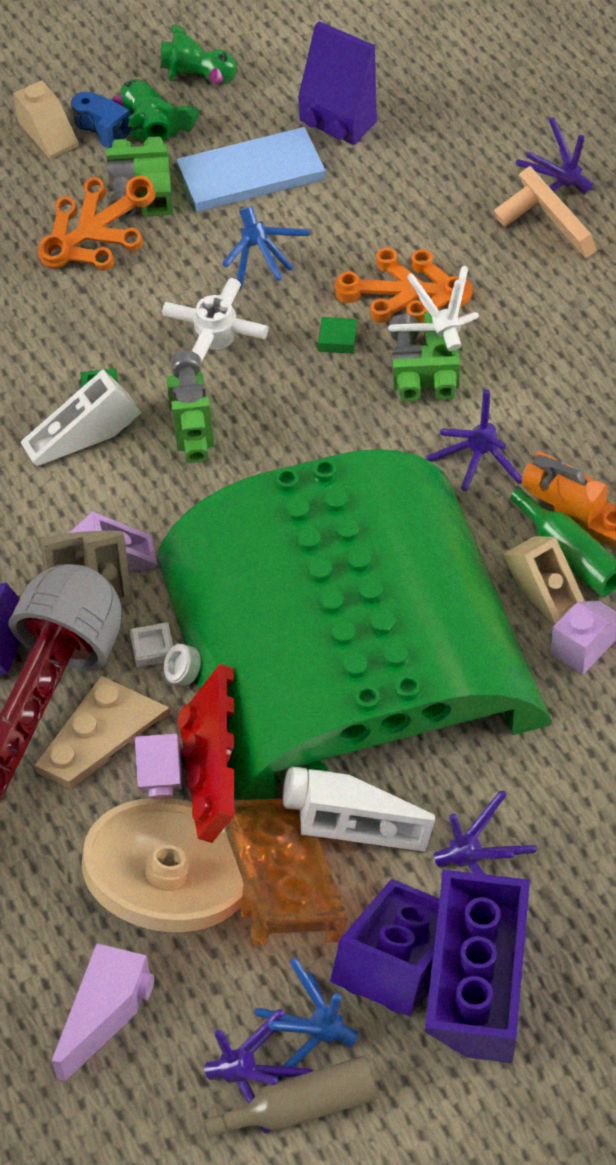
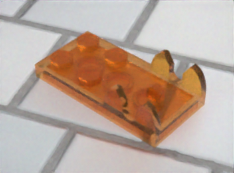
[225,799,348,947]

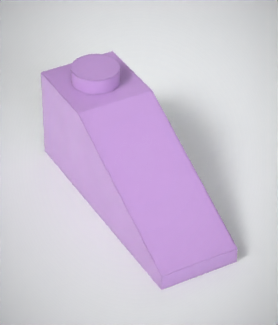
[52,943,154,1081]

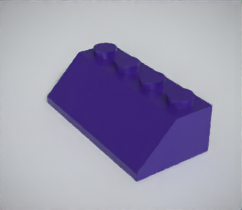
[425,869,530,1063]

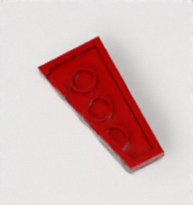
[178,664,234,843]

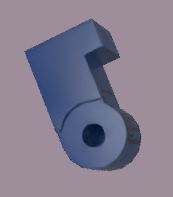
[71,92,132,148]

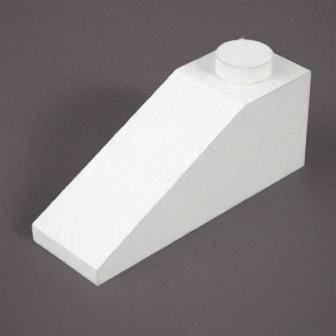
[21,369,141,466]
[300,769,435,852]

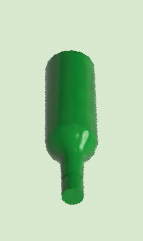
[510,488,616,597]

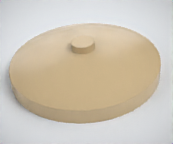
[82,798,254,932]

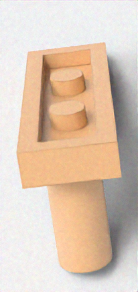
[493,166,597,258]

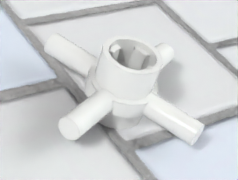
[162,278,268,363]

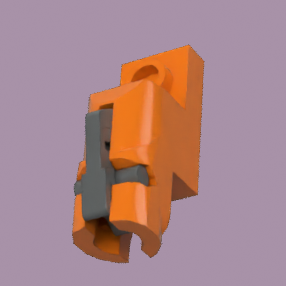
[522,451,616,549]

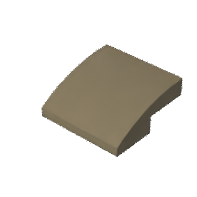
[40,530,133,605]

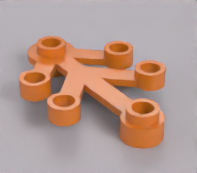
[38,176,155,271]
[334,248,473,323]

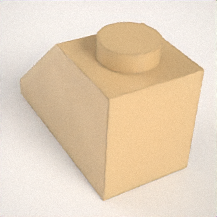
[13,80,79,159]
[503,536,585,625]

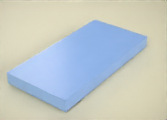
[176,127,326,212]

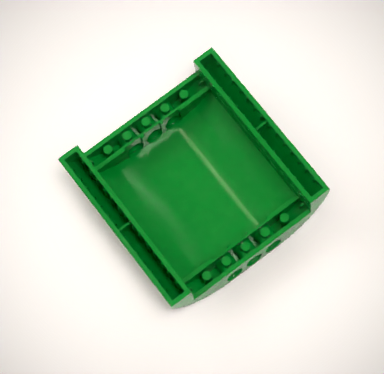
[156,449,552,809]

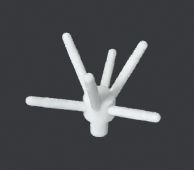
[388,266,479,351]

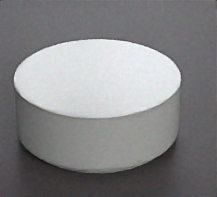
[164,644,201,686]
[283,766,308,810]

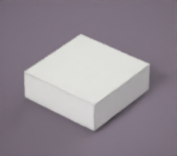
[130,622,173,668]

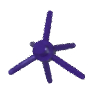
[515,117,593,194]
[425,390,522,491]
[434,790,537,874]
[205,1009,313,1133]

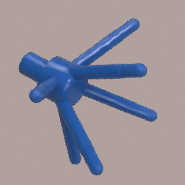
[223,206,311,290]
[254,958,358,1080]

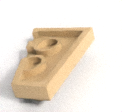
[35,676,171,790]

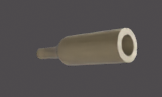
[204,1056,377,1138]

